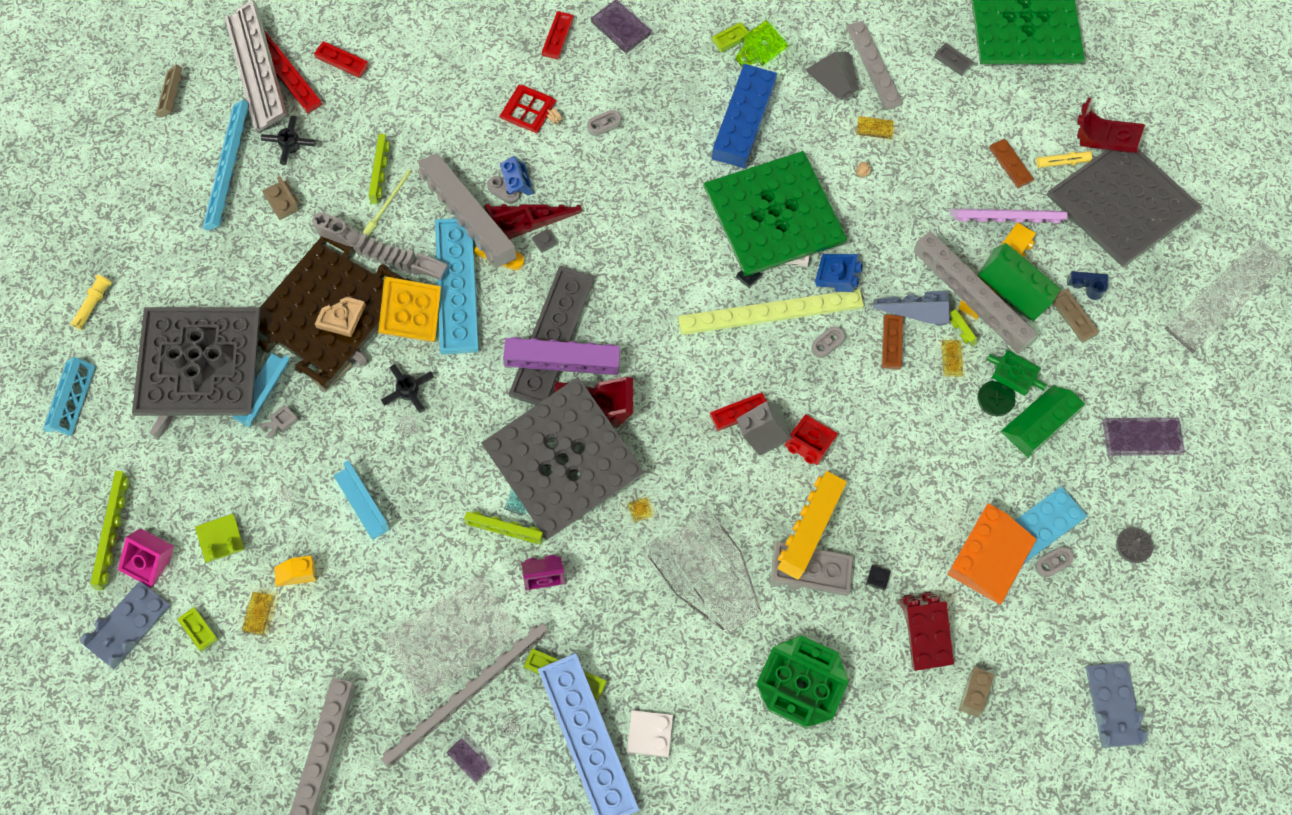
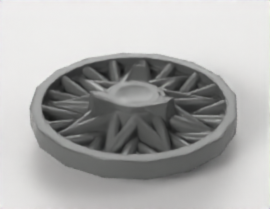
[1116,527,1153,563]

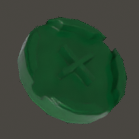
[977,380,1015,417]

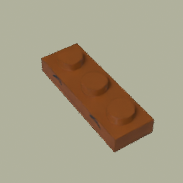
[989,138,1034,189]
[881,314,903,370]

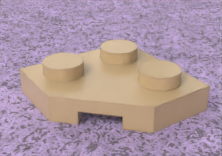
[315,297,366,337]

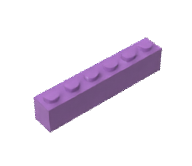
[503,337,620,375]

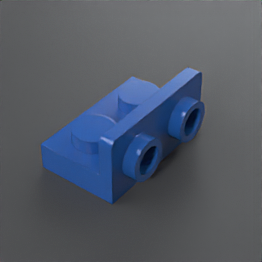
[500,155,534,196]

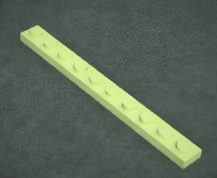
[678,289,864,335]

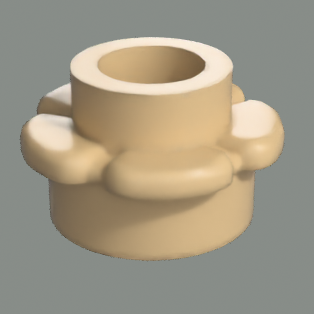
[547,108,562,124]
[856,161,871,178]

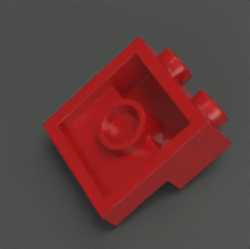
[784,414,838,465]

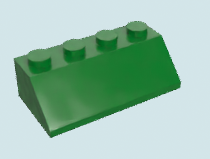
[977,243,1061,321]
[1000,385,1085,458]

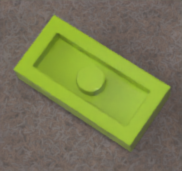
[712,22,750,53]
[950,309,978,347]
[177,607,218,652]

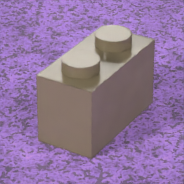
[958,667,994,717]

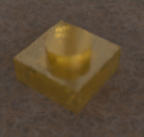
[627,497,652,523]

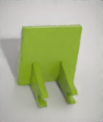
[195,513,245,563]

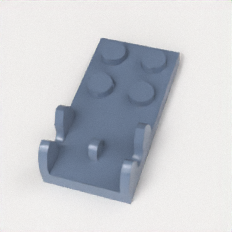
[81,581,171,669]
[1085,663,1147,748]

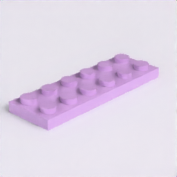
[950,209,1067,223]

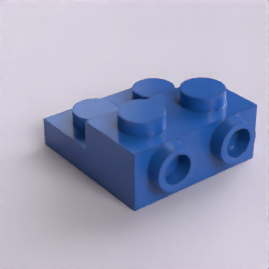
[815,254,863,292]

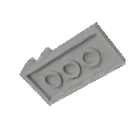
[770,541,853,596]

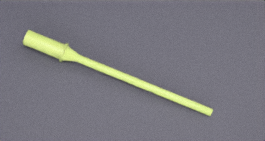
[361,170,411,238]

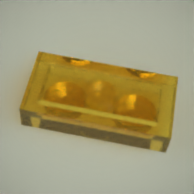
[856,116,893,139]
[941,340,963,377]
[242,592,274,636]

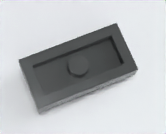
[934,42,973,76]

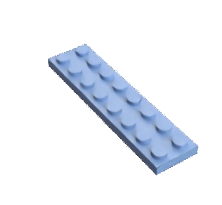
[538,653,639,815]

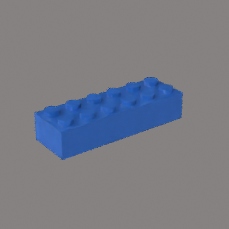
[712,64,777,169]

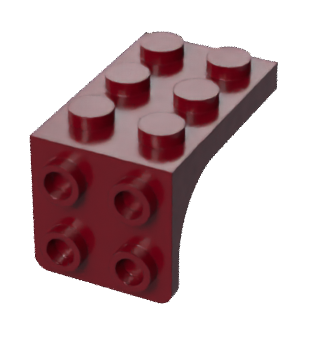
[1077,97,1145,153]
[897,591,954,671]

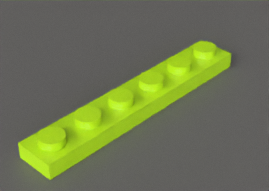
[90,470,129,590]

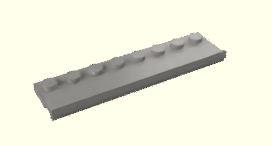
[225,0,287,134]

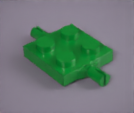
[986,350,1047,396]

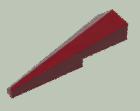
[484,204,582,240]

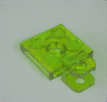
[735,20,789,67]

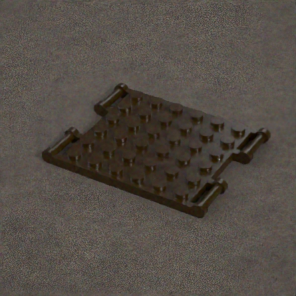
[258,236,412,389]

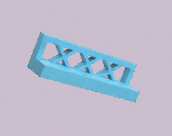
[232,353,290,427]
[42,357,95,436]
[333,460,390,540]

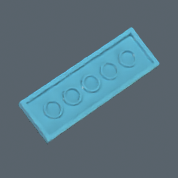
[1015,486,1087,565]

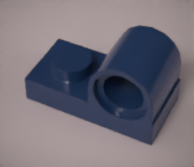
[1067,271,1108,300]

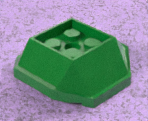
[756,635,849,729]

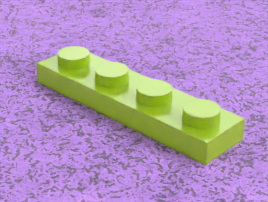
[368,133,390,204]
[464,511,543,545]
[523,648,607,701]

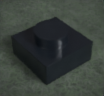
[736,270,762,289]
[866,565,891,591]

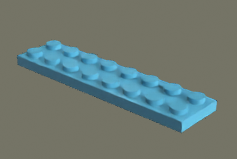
[435,218,479,355]

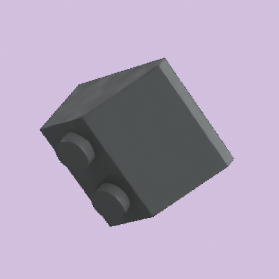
[737,401,792,455]

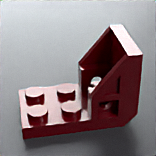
[555,377,633,428]

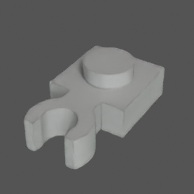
[261,404,298,439]

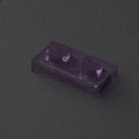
[446,738,491,784]

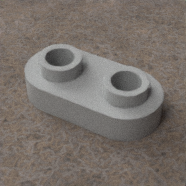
[587,110,621,136]
[487,176,520,204]
[811,327,844,358]
[1035,547,1074,577]

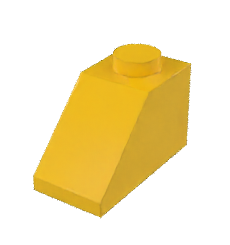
[274,555,316,587]

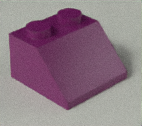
[521,555,565,591]

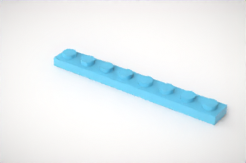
[203,100,248,231]

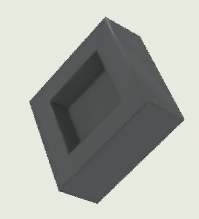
[532,229,557,253]

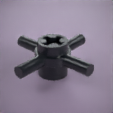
[261,116,316,165]
[381,364,434,413]

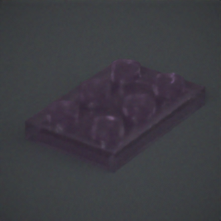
[591,0,651,53]

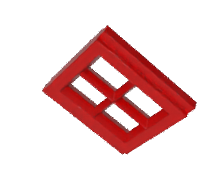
[499,84,556,134]

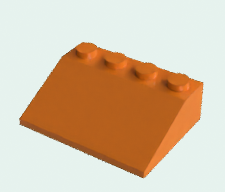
[947,503,1037,605]

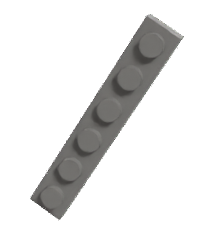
[846,21,902,110]

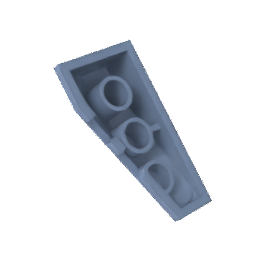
[873,290,950,326]

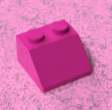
[118,528,174,588]

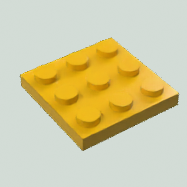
[378,277,441,342]

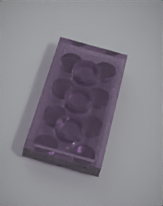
[1102,418,1185,456]

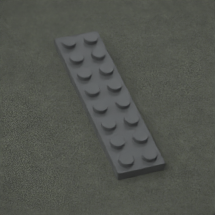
[509,266,594,405]

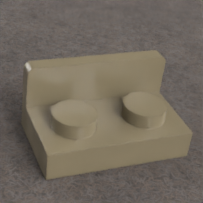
[262,176,300,221]

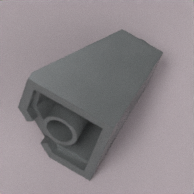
[806,52,859,100]

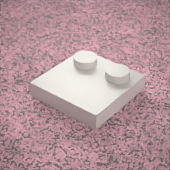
[627,710,673,757]

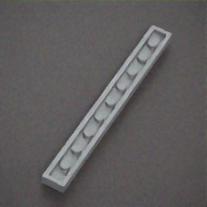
[381,623,548,769]

